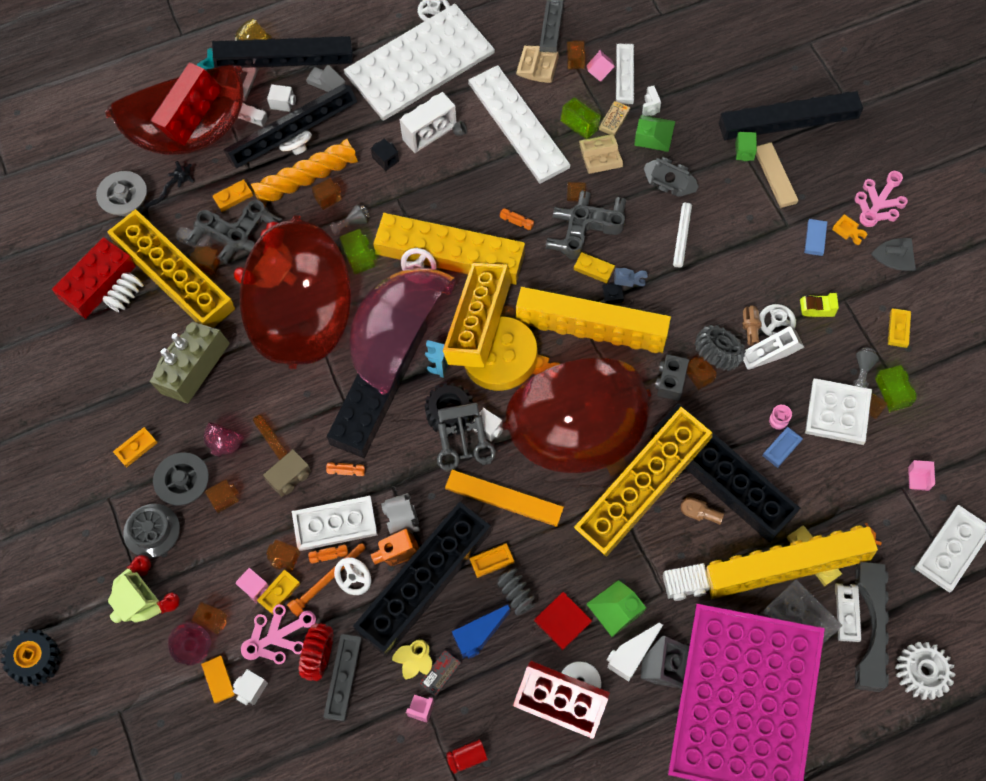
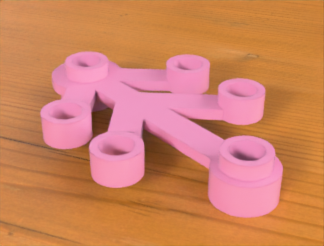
[855,171,908,227]
[241,604,316,664]

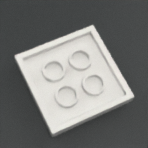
[805,378,872,445]

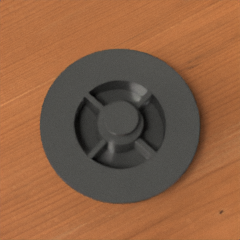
[153,453,209,506]
[123,504,180,558]

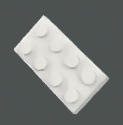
[292,496,378,551]
[914,505,986,593]

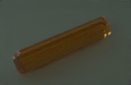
[253,414,288,460]

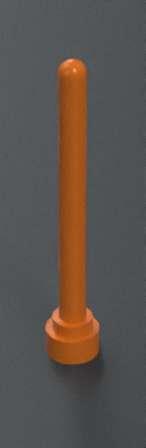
[287,543,365,617]

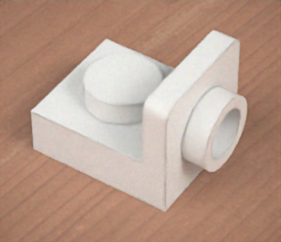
[642,86,661,116]

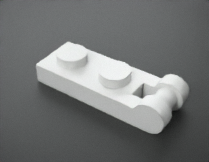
[835,583,861,642]

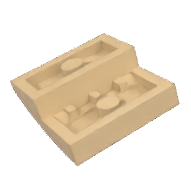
[516,46,559,83]
[579,134,623,174]

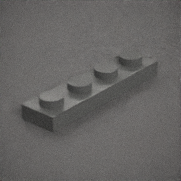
[539,0,564,53]
[323,634,362,722]

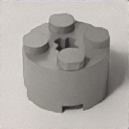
[381,493,420,535]

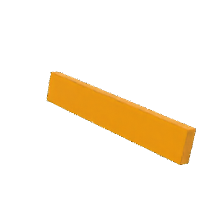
[445,470,564,527]

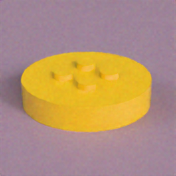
[464,317,538,391]

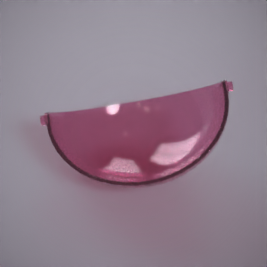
[350,268,456,394]

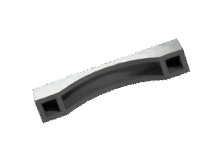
[855,562,889,692]

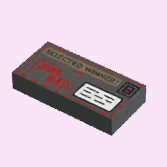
[419,650,461,697]

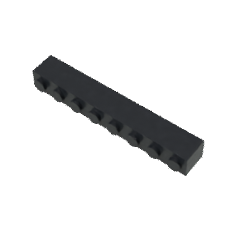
[212,36,352,69]
[223,84,357,169]
[719,91,863,140]

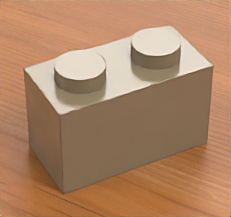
[263,449,311,497]

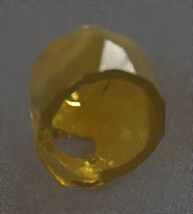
[235,18,273,40]

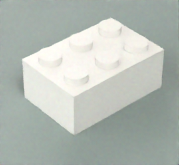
[400,92,456,153]

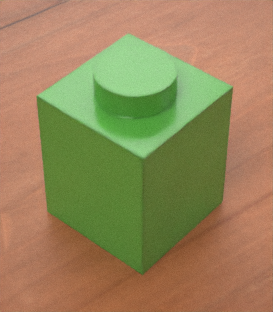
[736,132,757,161]

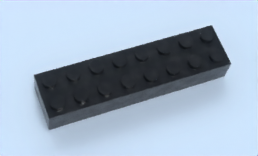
[326,306,427,459]
[650,404,801,543]
[353,501,491,657]

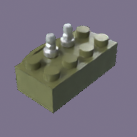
[149,321,230,404]

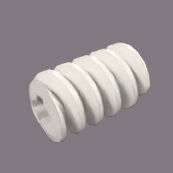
[103,272,144,312]

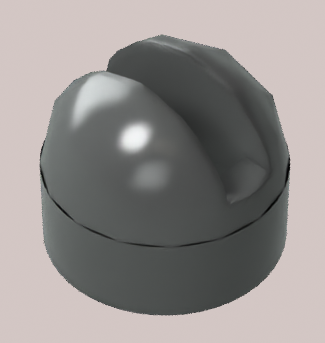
[452,121,467,136]

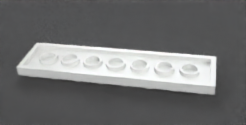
[468,65,570,184]

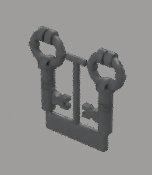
[437,403,496,472]

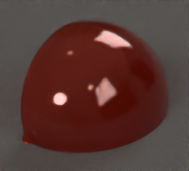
[104,65,243,156]
[240,216,351,369]
[503,358,651,473]

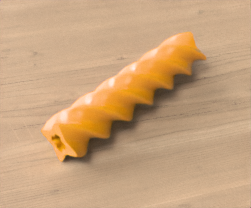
[251,139,358,206]

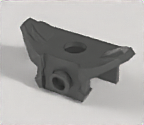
[644,157,699,196]

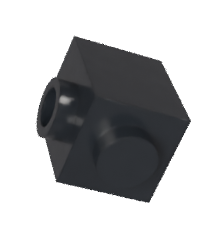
[371,138,399,171]

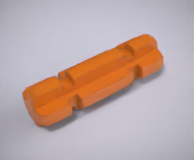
[500,208,534,230]
[326,462,365,476]
[308,545,348,563]

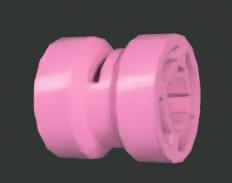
[769,405,792,430]

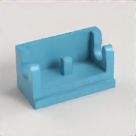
[425,340,448,378]

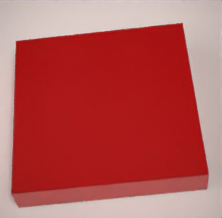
[534,592,592,651]

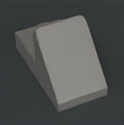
[306,65,345,92]

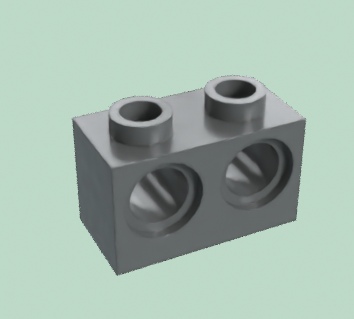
[655,354,689,401]

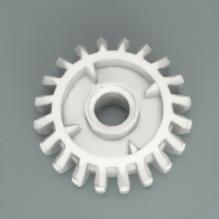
[895,642,955,700]

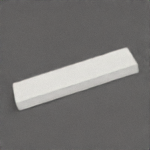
[616,44,634,104]

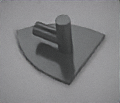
[871,238,916,271]

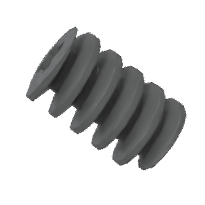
[497,568,537,615]

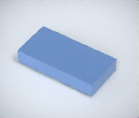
[804,219,827,256]
[762,427,803,468]

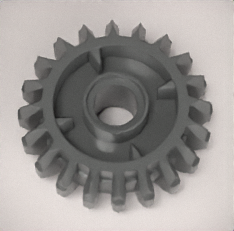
[694,325,746,371]

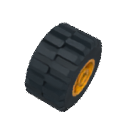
[1,629,61,687]

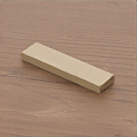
[756,143,798,208]

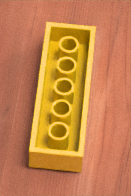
[443,263,512,368]

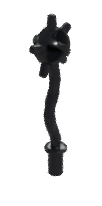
[137,161,194,215]

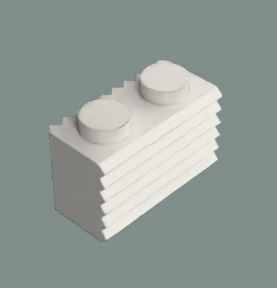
[663,563,710,601]

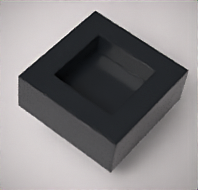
[602,283,624,304]

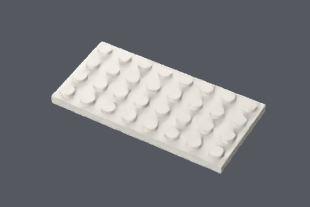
[344,4,494,121]

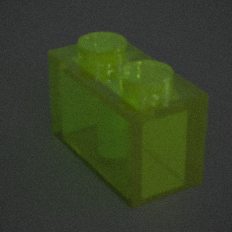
[560,97,601,139]
[339,229,376,275]
[875,365,916,412]

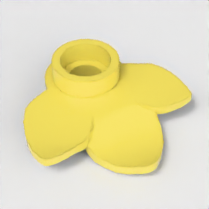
[392,640,432,679]

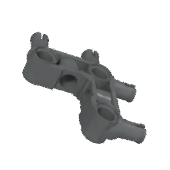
[545,191,626,259]
[185,200,283,264]

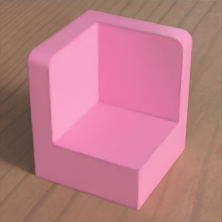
[587,50,614,81]
[908,460,935,491]
[236,568,269,603]
[406,695,435,723]

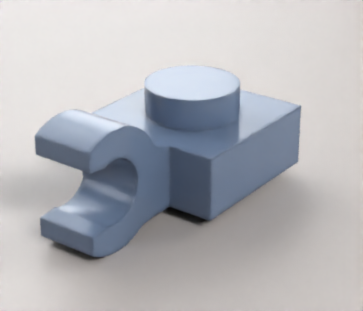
[614,268,648,287]

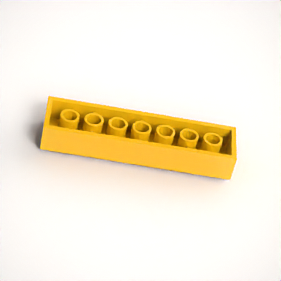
[107,209,235,328]
[373,213,525,285]
[516,287,671,353]
[574,407,713,557]
[706,526,878,599]

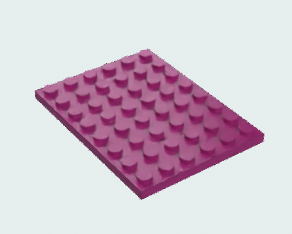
[668,604,825,781]

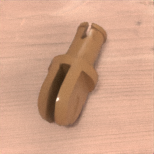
[742,305,762,346]
[680,498,725,525]

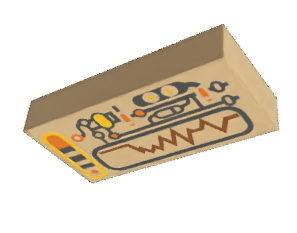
[599,101,630,137]

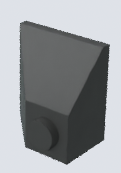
[640,636,689,689]

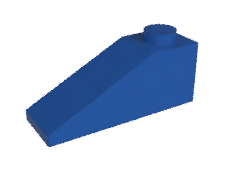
[452,605,510,658]

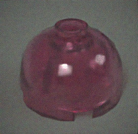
[203,422,244,457]
[167,622,211,665]

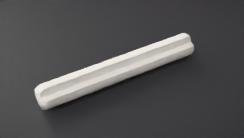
[673,202,692,268]

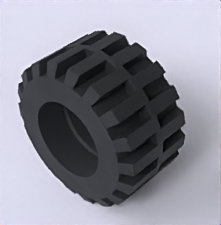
[425,383,474,436]

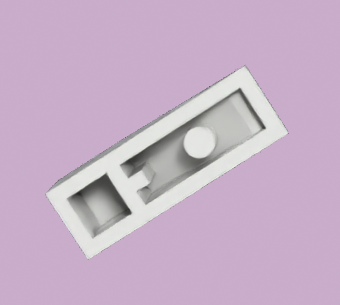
[743,326,804,370]
[607,623,663,681]

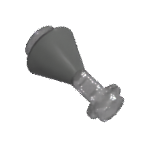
[329,204,370,235]
[853,348,879,388]

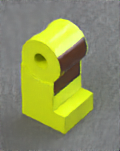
[800,293,839,317]

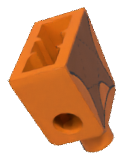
[371,529,419,566]

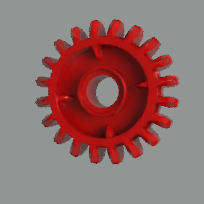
[298,623,334,681]

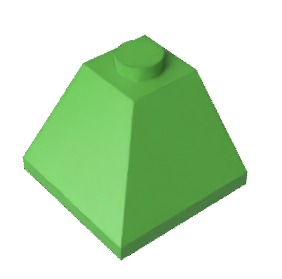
[634,115,675,152]
[586,580,646,637]

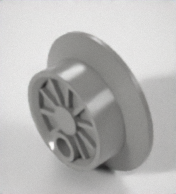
[96,171,147,216]

